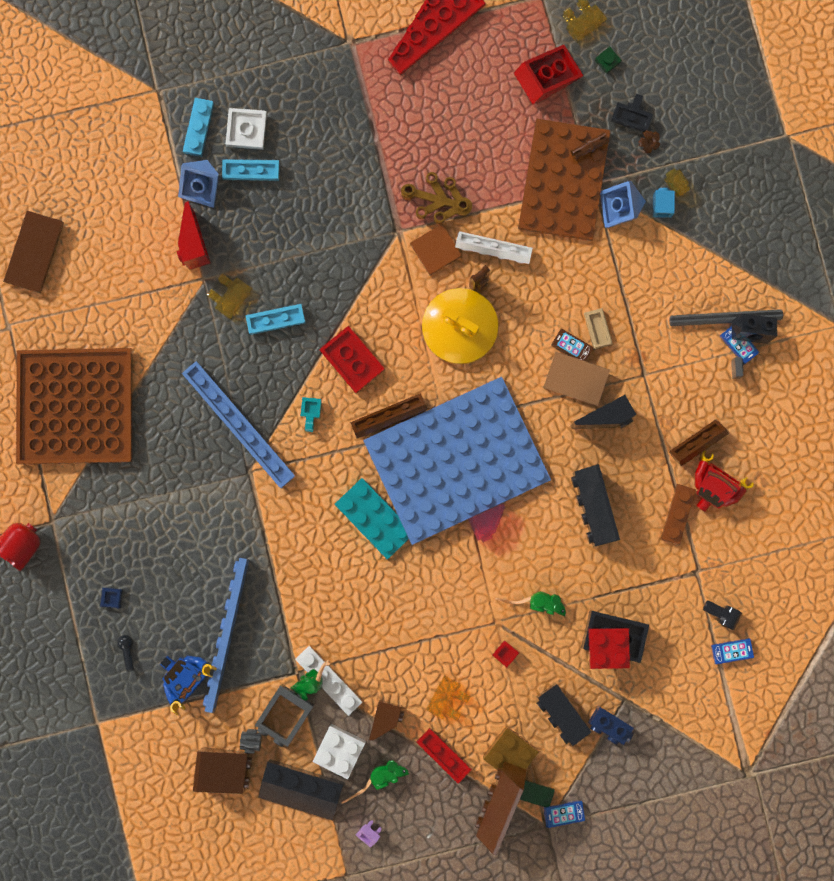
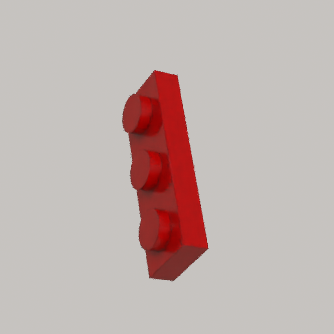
[416,727,472,784]

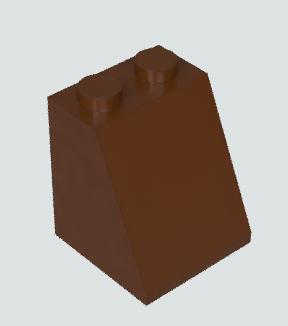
[193,747,252,794]

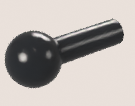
[117,635,134,672]

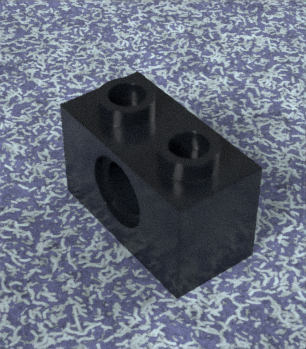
[731,313,777,344]

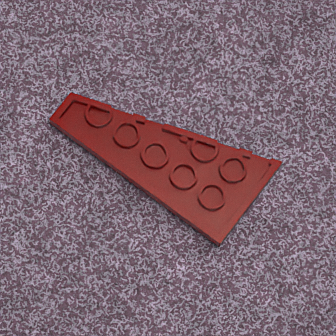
[388,0,485,75]

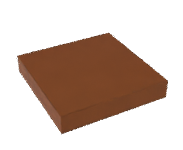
[410,224,462,276]

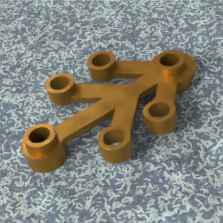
[401,172,472,224]

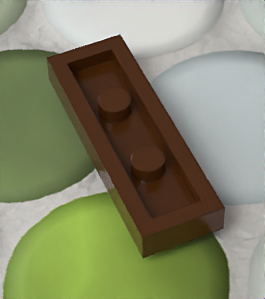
[669,419,729,466]

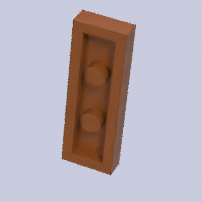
[660,484,696,545]

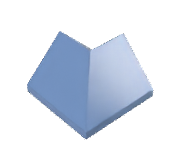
[178,160,219,208]
[600,181,646,228]

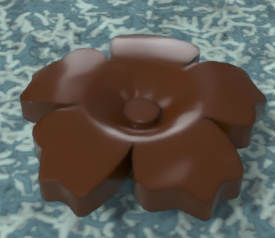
[638,130,660,153]

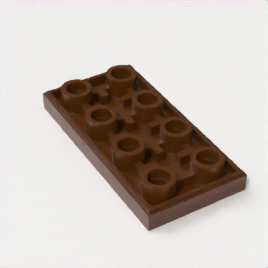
[3,211,64,294]

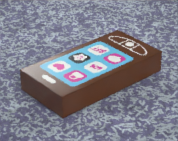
[551,328,594,361]

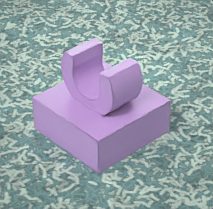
[356,820,382,848]

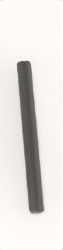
[669,309,783,326]

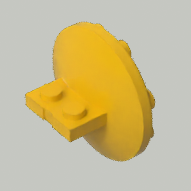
[422,288,498,364]

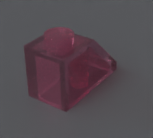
[468,503,505,542]

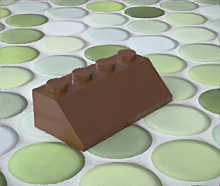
[475,761,527,855]

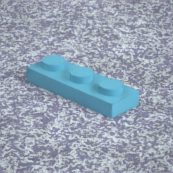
[183,98,214,157]
[222,159,280,181]
[245,304,305,335]

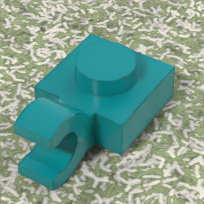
[300,397,322,432]

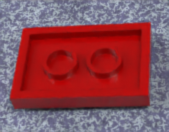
[319,325,385,394]

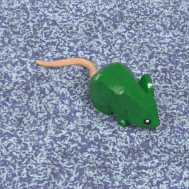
[495,591,566,616]
[290,660,330,701]
[341,760,409,804]

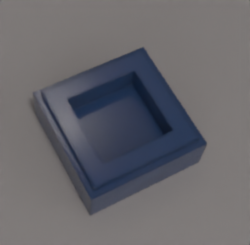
[100,587,123,609]

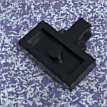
[611,94,653,132]

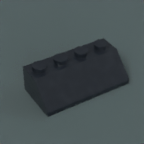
[571,464,620,547]
[258,759,344,821]

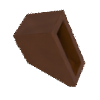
[369,700,404,741]

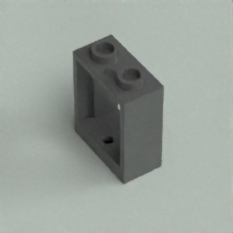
[255,684,314,747]

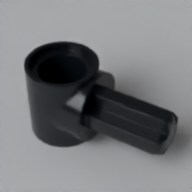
[703,600,742,630]

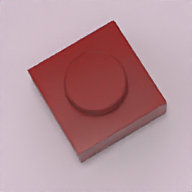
[492,640,519,668]

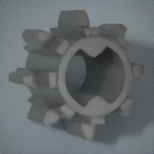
[240,729,262,754]

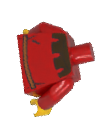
[694,451,754,512]

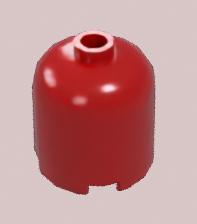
[0,523,41,572]

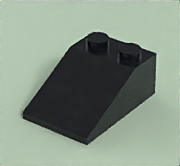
[571,395,636,429]

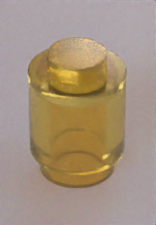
[664,168,690,197]

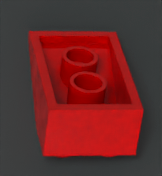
[514,44,583,104]
[176,201,211,270]

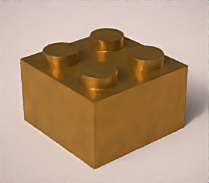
[483,726,539,770]

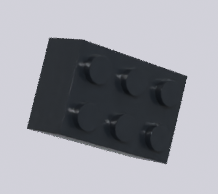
[581,610,649,663]

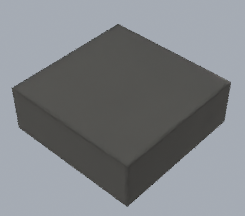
[731,357,744,379]

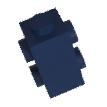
[588,706,634,745]

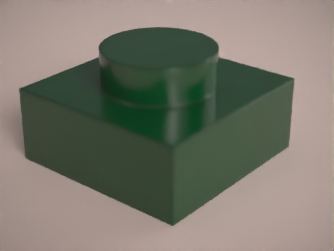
[595,46,622,74]

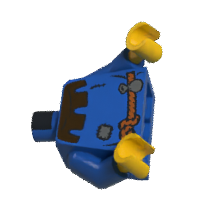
[160,656,217,715]

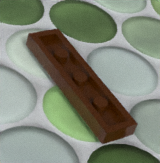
[350,393,428,439]

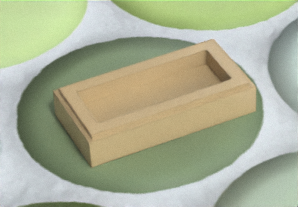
[584,308,613,350]

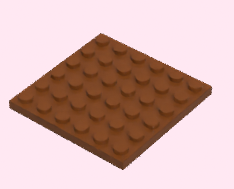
[16,348,132,465]

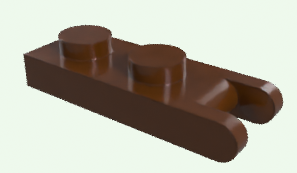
[469,265,490,291]

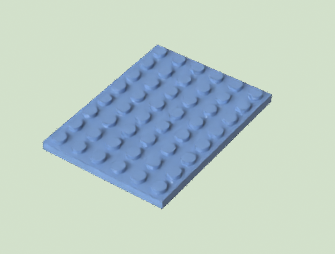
[363,377,551,545]

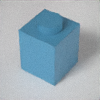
[653,188,675,218]

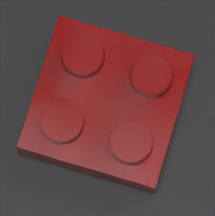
[588,628,630,669]

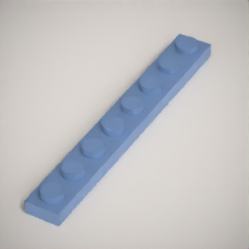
[182,361,296,489]
[203,558,249,713]

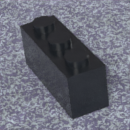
[536,683,592,746]

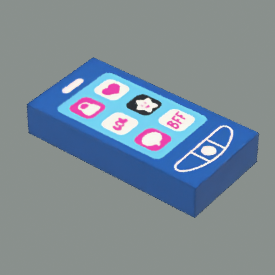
[720,326,760,365]
[711,638,754,664]
[543,800,585,828]

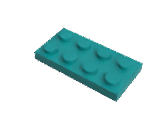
[334,478,409,560]

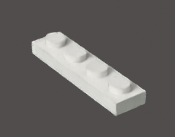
[455,231,533,264]
[295,645,363,716]

